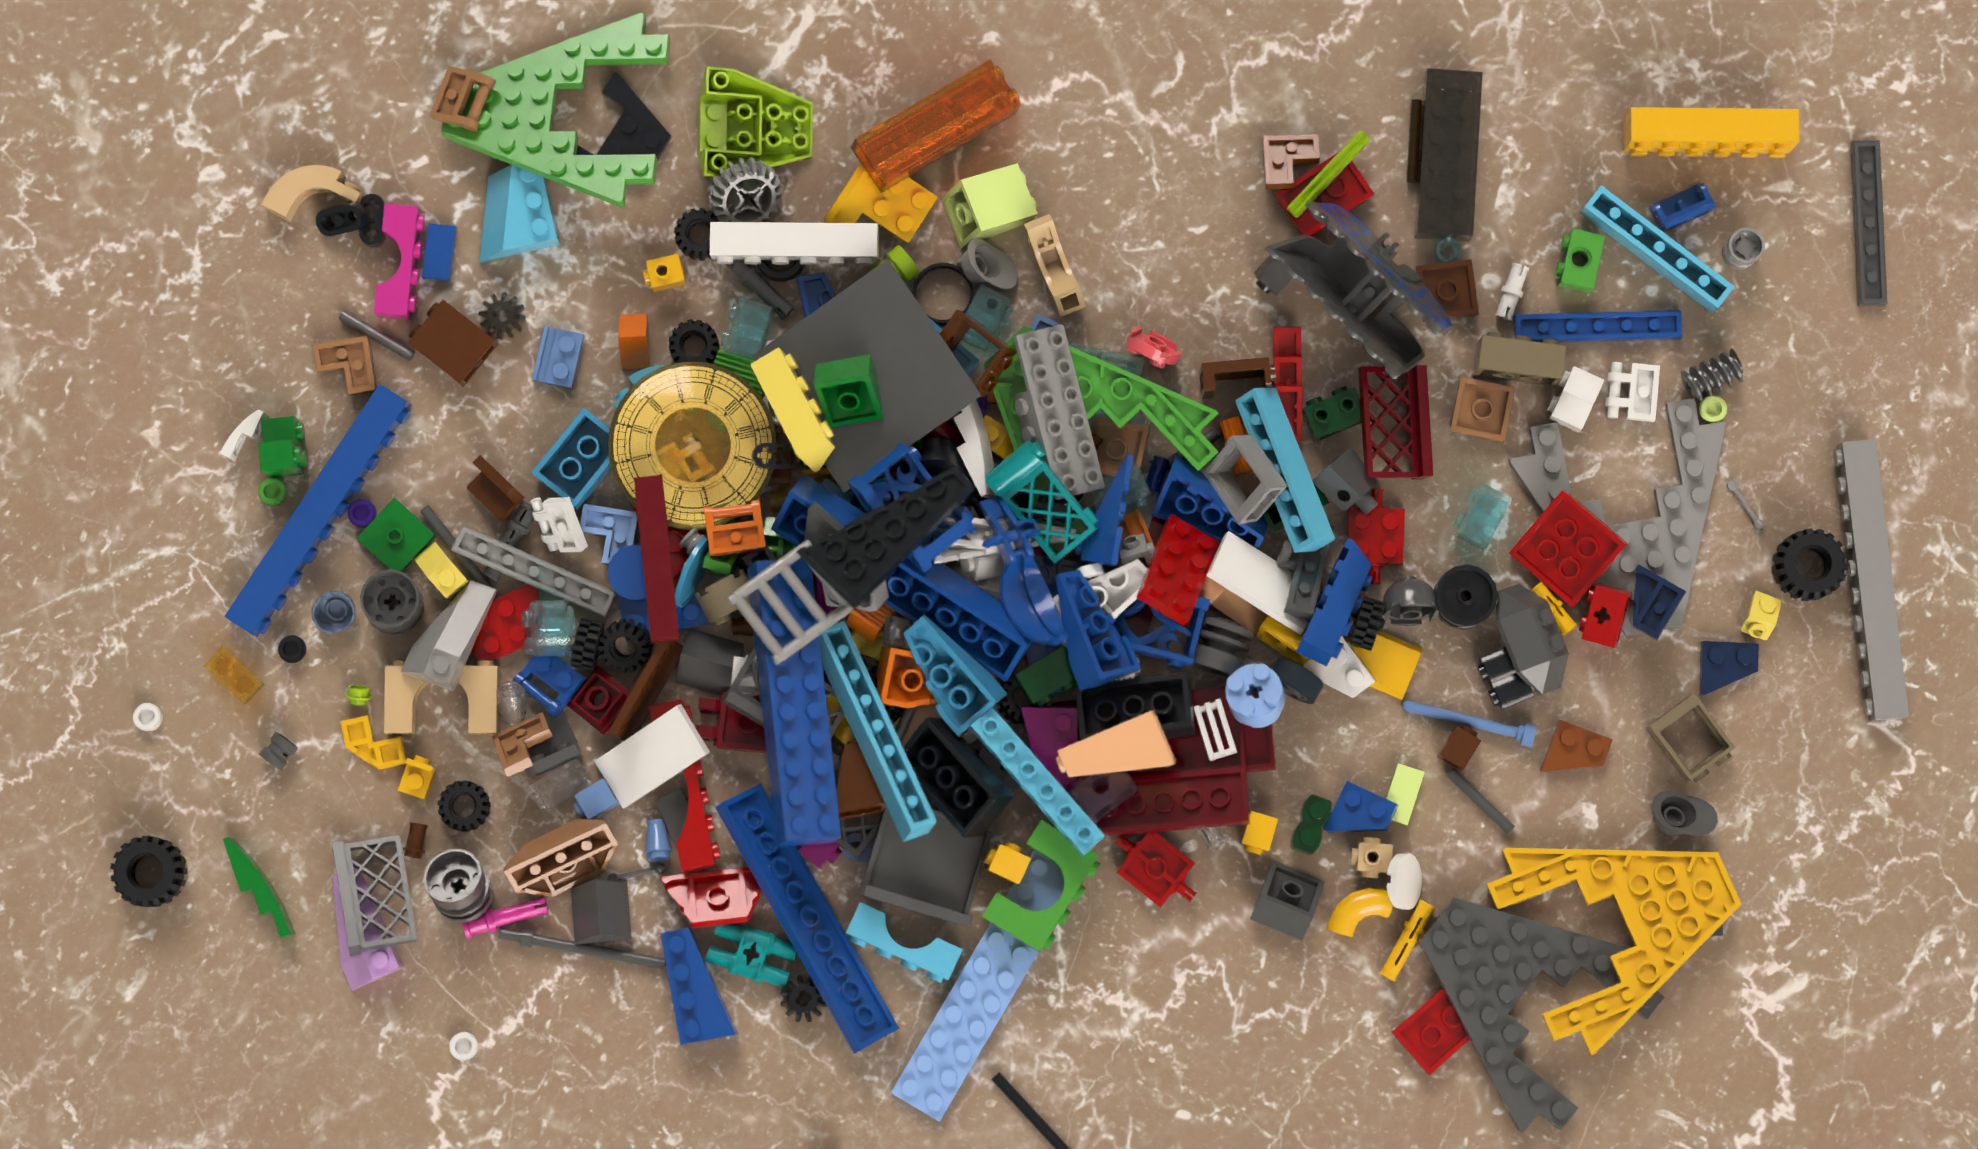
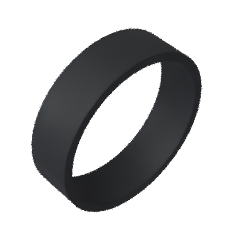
[913,263,974,326]

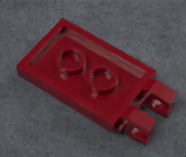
[696,692,767,754]

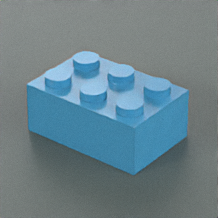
[531,408,627,511]

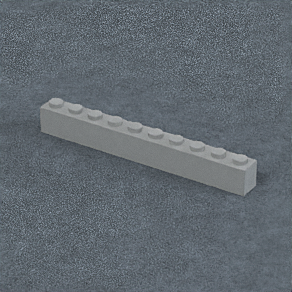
[1834,439,1909,722]

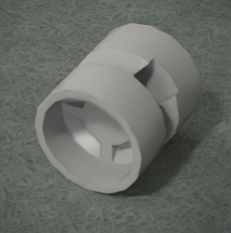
[1722,228,1765,270]

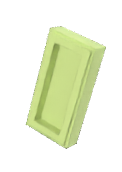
[1386,763,1425,826]

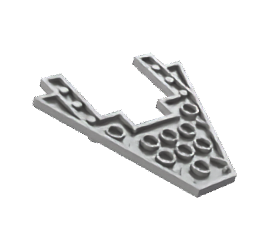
[1509,398,1726,637]

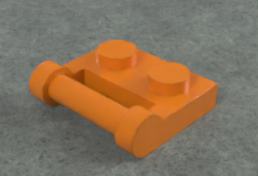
[704,500,766,557]

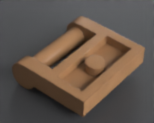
[429,66,496,132]

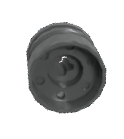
[360,569,424,635]
[1192,616,1254,678]

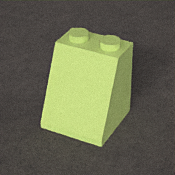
[940,163,1038,249]

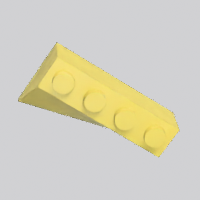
[750,347,835,473]

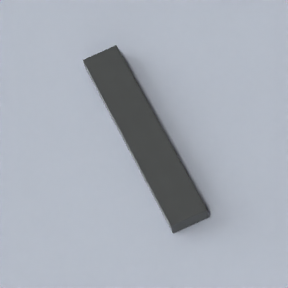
[1850,140,1887,306]

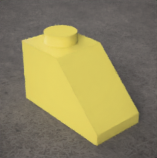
[414,541,469,601]

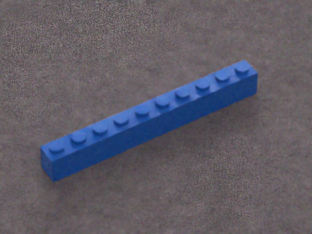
[224,384,412,637]

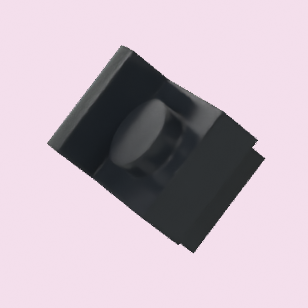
[903,438,969,480]

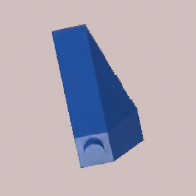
[1075,454,1134,568]

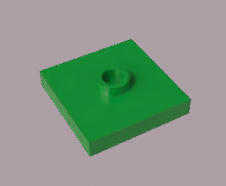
[356,497,436,572]

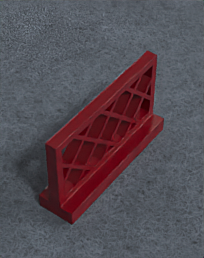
[1358,365,1433,480]

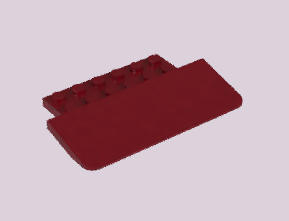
[1051,687,1276,836]

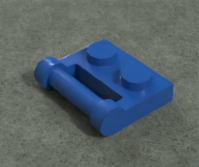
[511,645,587,718]

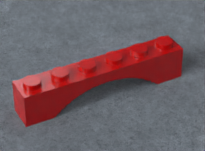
[649,699,721,873]

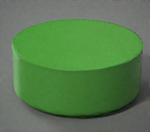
[258,478,288,506]

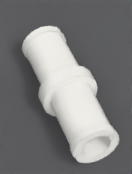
[1495,263,1529,321]

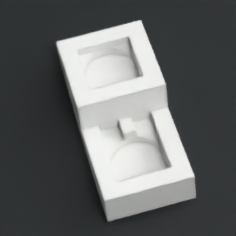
[220,410,268,461]

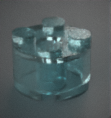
[522,600,575,657]

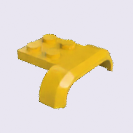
[824,149,938,244]

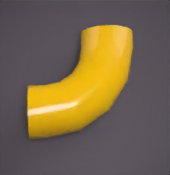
[1326,887,1393,937]

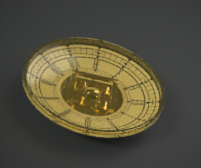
[608,361,777,530]

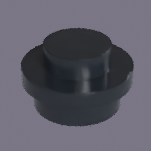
[278,635,307,663]

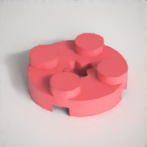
[1126,327,1182,369]

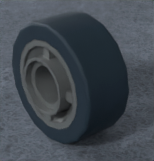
[1272,658,1324,704]

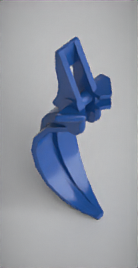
[979,496,1067,645]

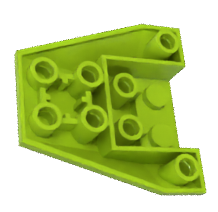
[697,66,813,177]

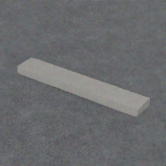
[451,525,616,618]

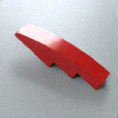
[1273,326,1303,441]

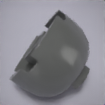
[1383,576,1439,626]

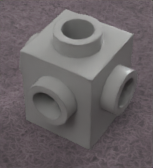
[1117,533,1155,568]

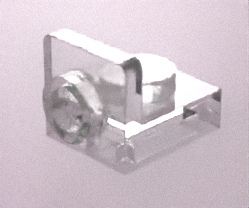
[882,616,914,650]

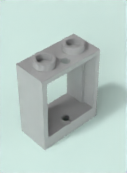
[1203,434,1288,524]

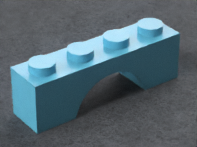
[846,902,963,983]

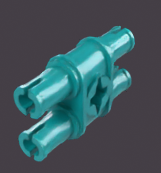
[705,923,797,988]

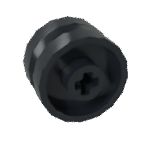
[1433,564,1498,630]

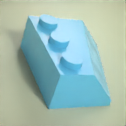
[479,165,560,263]

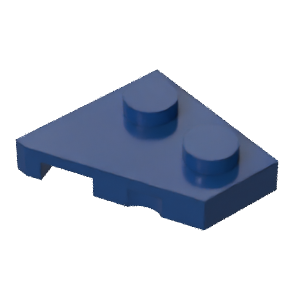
[1324,781,1399,833]

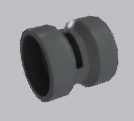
[259,732,298,771]

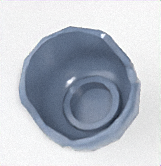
[312,591,356,634]

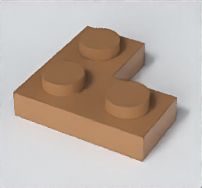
[312,336,377,396]
[492,712,553,777]

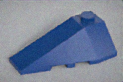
[1055,570,1141,691]

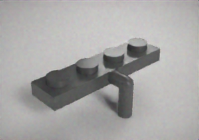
[1277,525,1334,620]

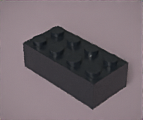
[1075,672,1197,741]
[903,717,1015,837]

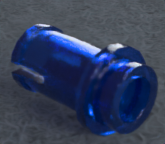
[1143,455,1171,492]

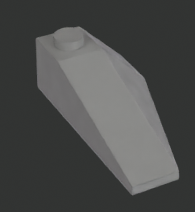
[401,580,497,692]

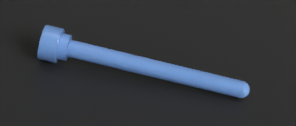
[1402,701,1537,747]

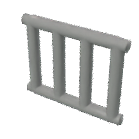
[726,540,853,665]

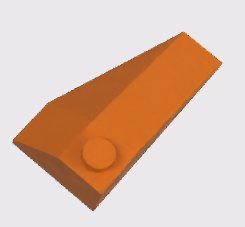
[876,646,996,708]

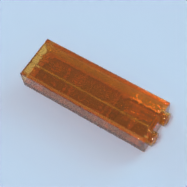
[851,59,1021,193]

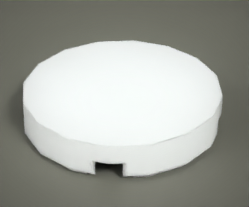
[1387,853,1422,910]

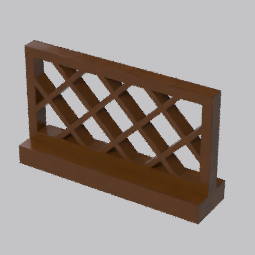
[607,641,684,741]

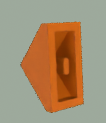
[618,313,650,370]

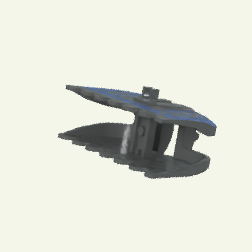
[1265,202,1453,380]

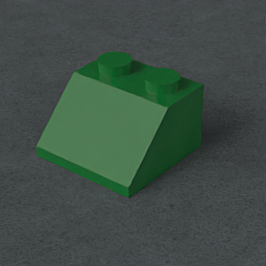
[814,354,883,428]

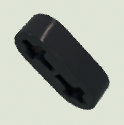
[359,193,386,248]

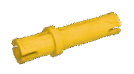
[1379,899,1436,982]

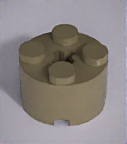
[694,568,751,626]

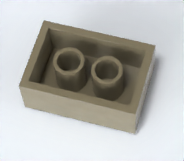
[1472,332,1566,387]

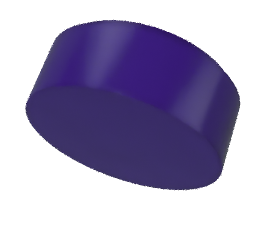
[348,499,377,528]

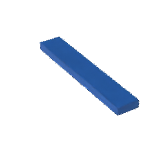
[1514,310,1683,343]

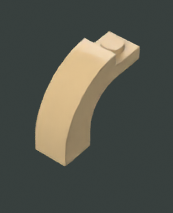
[261,165,363,222]
[1024,214,1086,317]

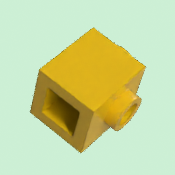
[643,254,687,292]

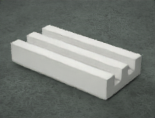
[1193,699,1237,761]

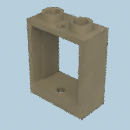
[1645,693,1735,782]

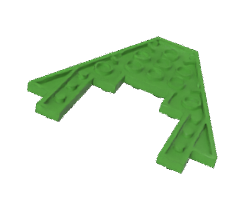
[441,13,670,207]
[983,326,1219,560]

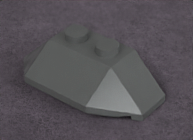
[1495,584,1569,696]

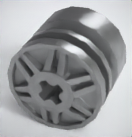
[423,849,493,923]

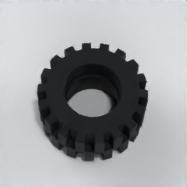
[1772,528,1848,601]
[110,836,187,907]

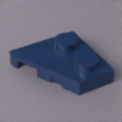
[1699,641,1759,696]

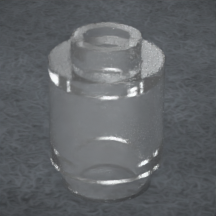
[497,681,527,725]

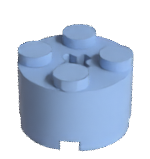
[1226,663,1285,728]

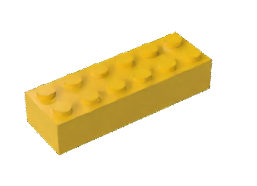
[1623,107,1799,158]

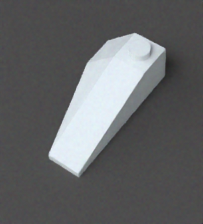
[1053,559,1147,648]

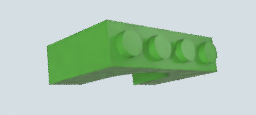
[982,820,1101,953]

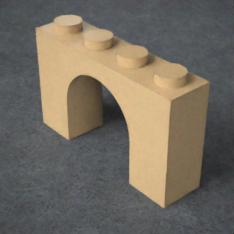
[384,661,501,735]

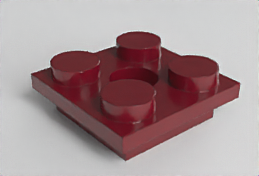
[567,665,631,735]

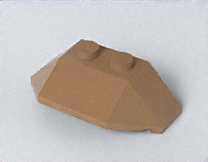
[503,819,618,897]

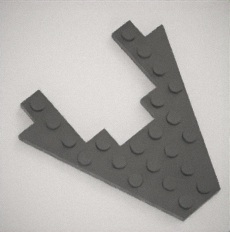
[1418,898,1664,1133]

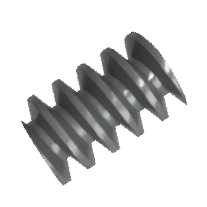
[1680,348,1743,401]

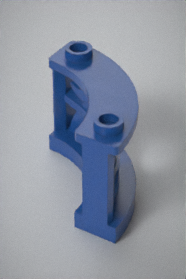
[847,442,976,572]
[1112,596,1210,669]

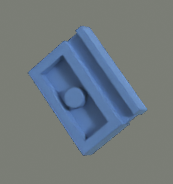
[532,326,585,389]

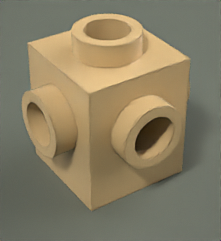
[1351,837,1393,878]

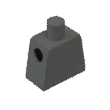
[1312,447,1378,515]

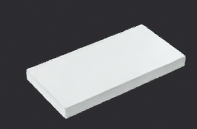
[1206,531,1321,635]
[594,704,710,809]

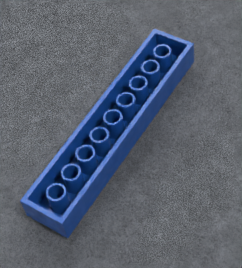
[771,475,1033,682]
[747,559,841,847]

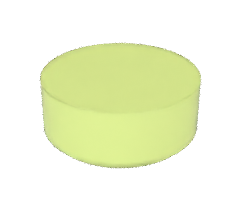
[1698,395,1727,424]

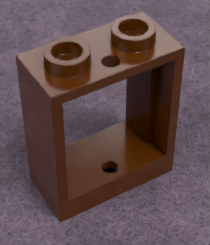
[940,310,1017,397]

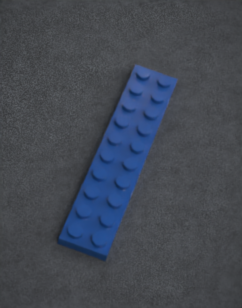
[715,784,899,1054]

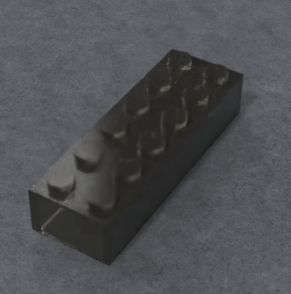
[1414,68,1483,242]

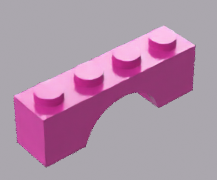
[373,203,425,320]

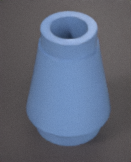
[644,819,672,862]

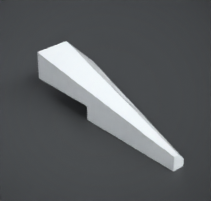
[930,518,1076,563]

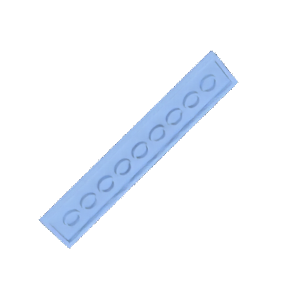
[891,850,1064,1122]

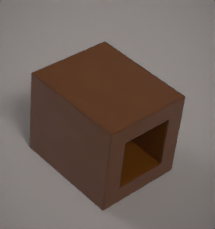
[1437,725,1481,771]

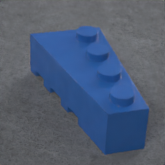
[1151,455,1268,550]
[661,928,738,1045]

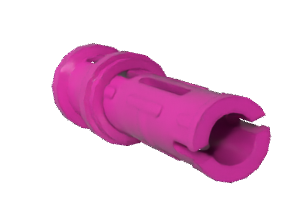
[462,896,549,939]

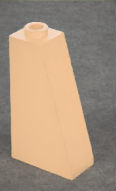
[1056,710,1176,777]

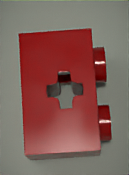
[1579,583,1632,648]

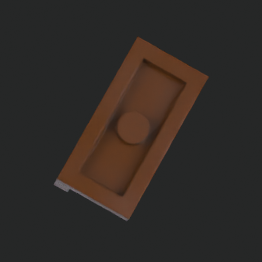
[467,455,525,521]

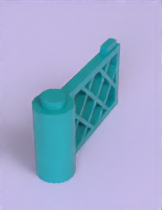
[985,440,1099,564]

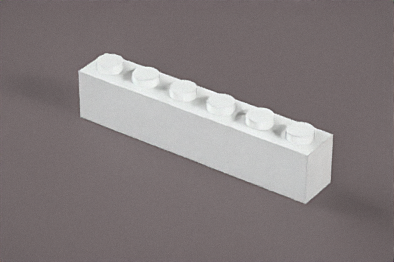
[710,222,879,265]

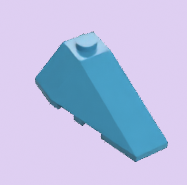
[903,615,1007,736]

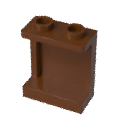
[408,300,498,387]
[1199,357,1276,399]

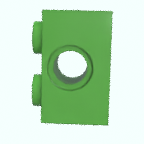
[1555,228,1605,294]

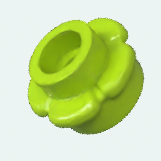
[344,685,372,705]

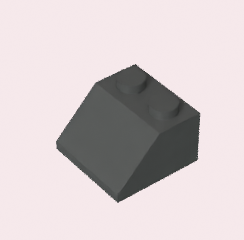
[1250,861,1325,940]

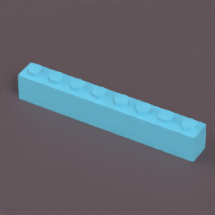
[819,621,937,842]

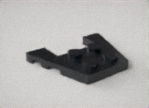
[576,72,672,161]

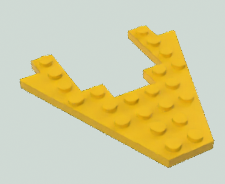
[1486,848,1741,1056]

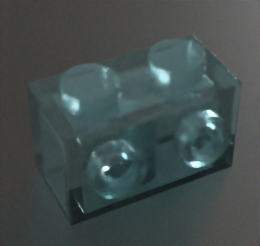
[962,284,1013,352]
[721,297,774,361]
[1453,483,1512,551]

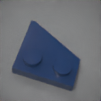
[1633,564,1686,640]

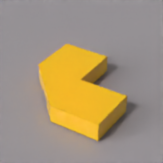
[340,715,406,770]

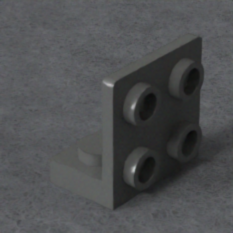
[511,710,583,779]

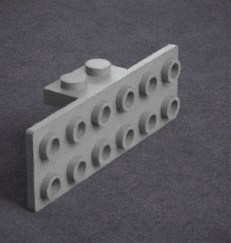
[1014,324,1105,500]

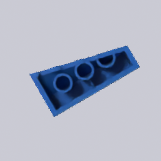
[1296,538,1372,666]

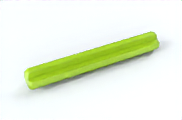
[1287,130,1370,218]

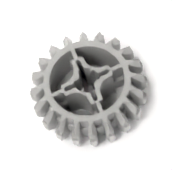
[708,157,783,222]

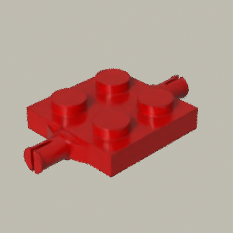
[1348,489,1405,584]
[1115,832,1197,908]

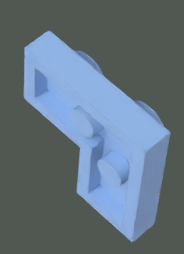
[580,504,638,565]

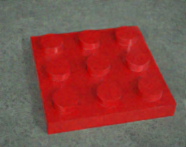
[1509,489,1628,608]

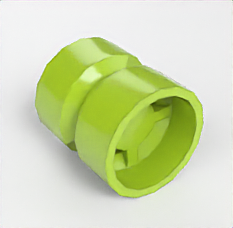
[868,245,920,282]

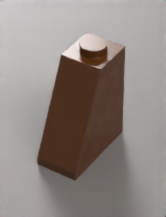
[835,739,886,820]

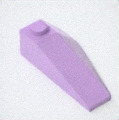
[333,867,404,991]

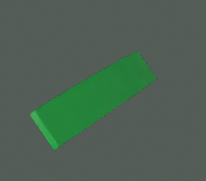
[223,837,296,938]

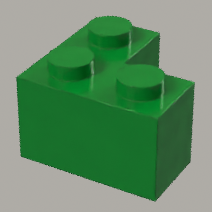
[258,416,308,478]

